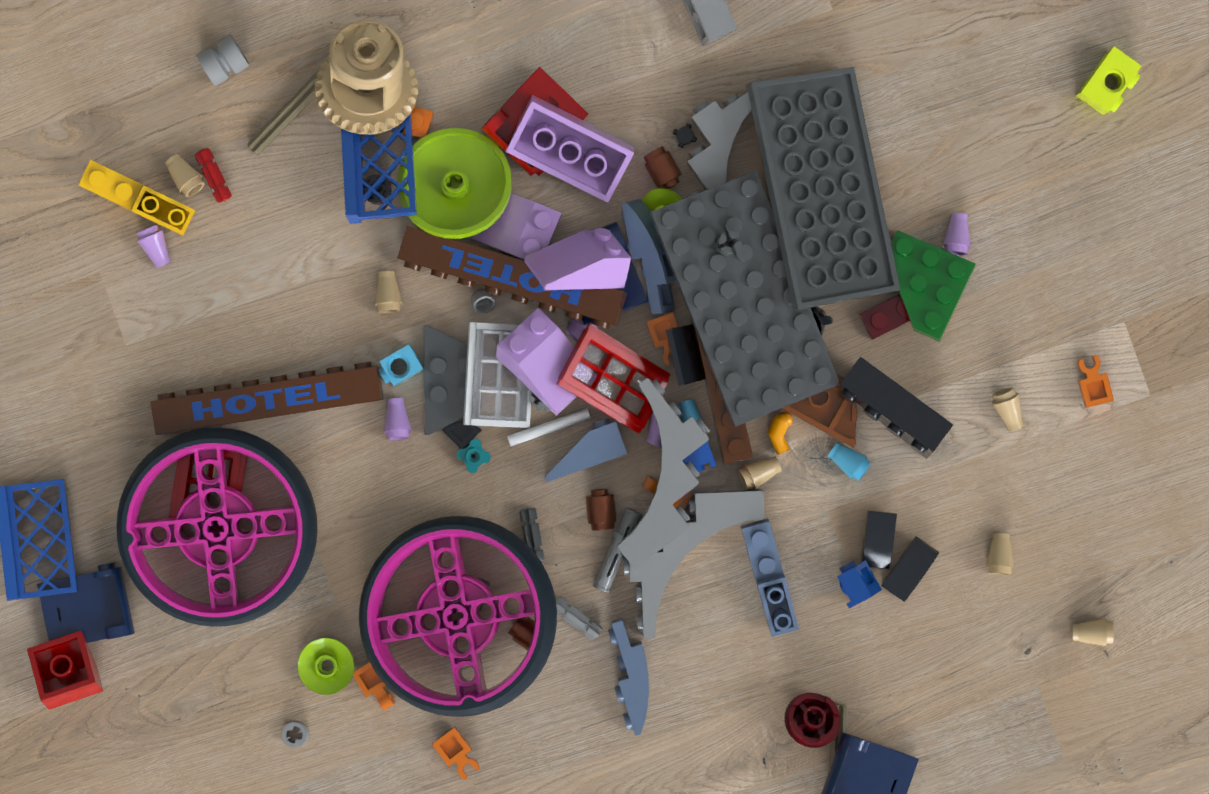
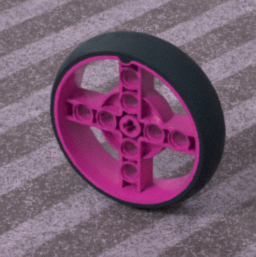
[116,428,318,627]
[359,516,557,717]

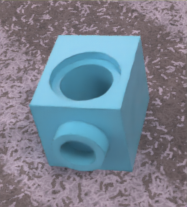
[378,344,424,386]

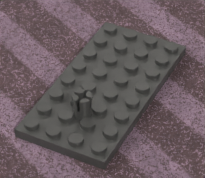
[747,67,900,311]
[650,171,840,427]

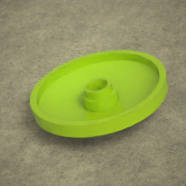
[397,128,512,239]

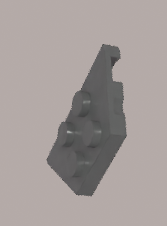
[424,326,482,435]

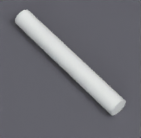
[507,408,591,447]

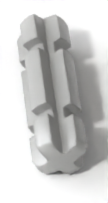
[556,596,602,640]

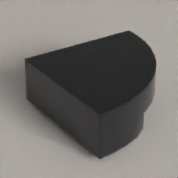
[442,422,482,449]

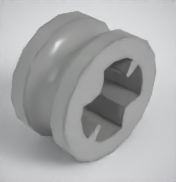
[282,721,309,748]

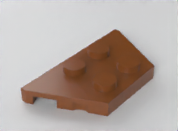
[781,374,857,448]

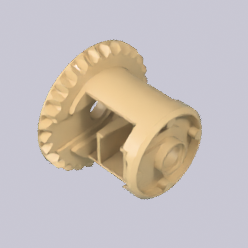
[315,20,418,135]

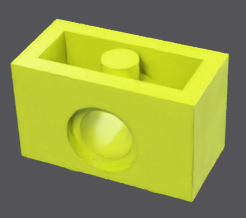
[1076,46,1142,115]

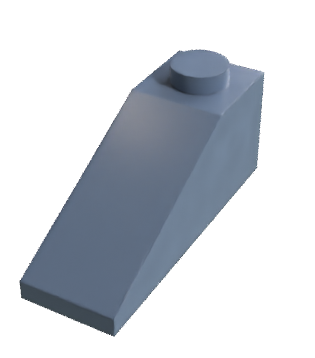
[545,418,627,482]

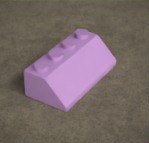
[506,95,634,203]

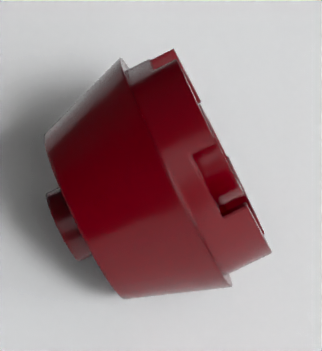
[784,693,841,748]

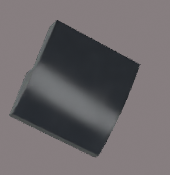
[666,324,704,386]

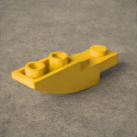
[78,159,195,236]

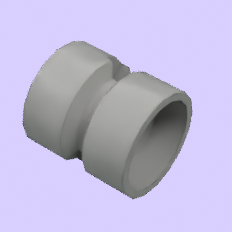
[196,34,250,86]

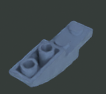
[622,199,676,314]
[741,518,799,637]
[608,618,649,736]

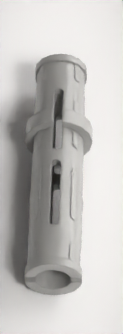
[593,508,642,593]

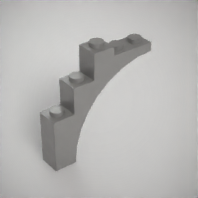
[686,78,770,198]
[617,378,710,569]
[623,490,765,638]

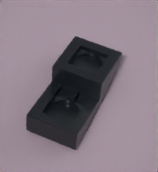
[861,510,897,569]
[881,536,939,602]

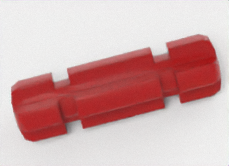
[195,148,232,203]

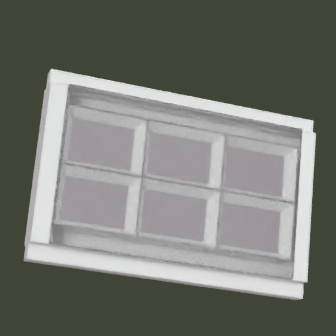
[463,322,531,428]

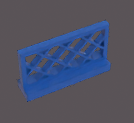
[341,113,417,224]
[0,479,78,601]

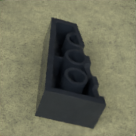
[838,356,953,459]

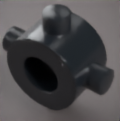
[673,124,697,148]

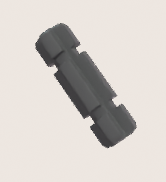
[520,508,545,562]

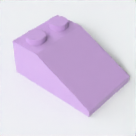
[468,193,562,260]
[524,228,631,290]
[496,308,597,416]

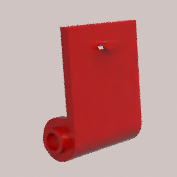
[481,66,589,176]

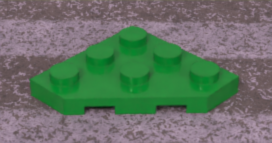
[891,230,976,342]

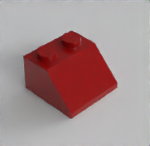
[27,630,103,710]

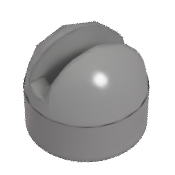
[471,289,495,314]

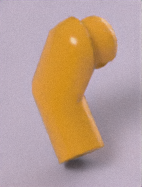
[768,412,793,455]

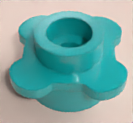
[457,439,491,473]

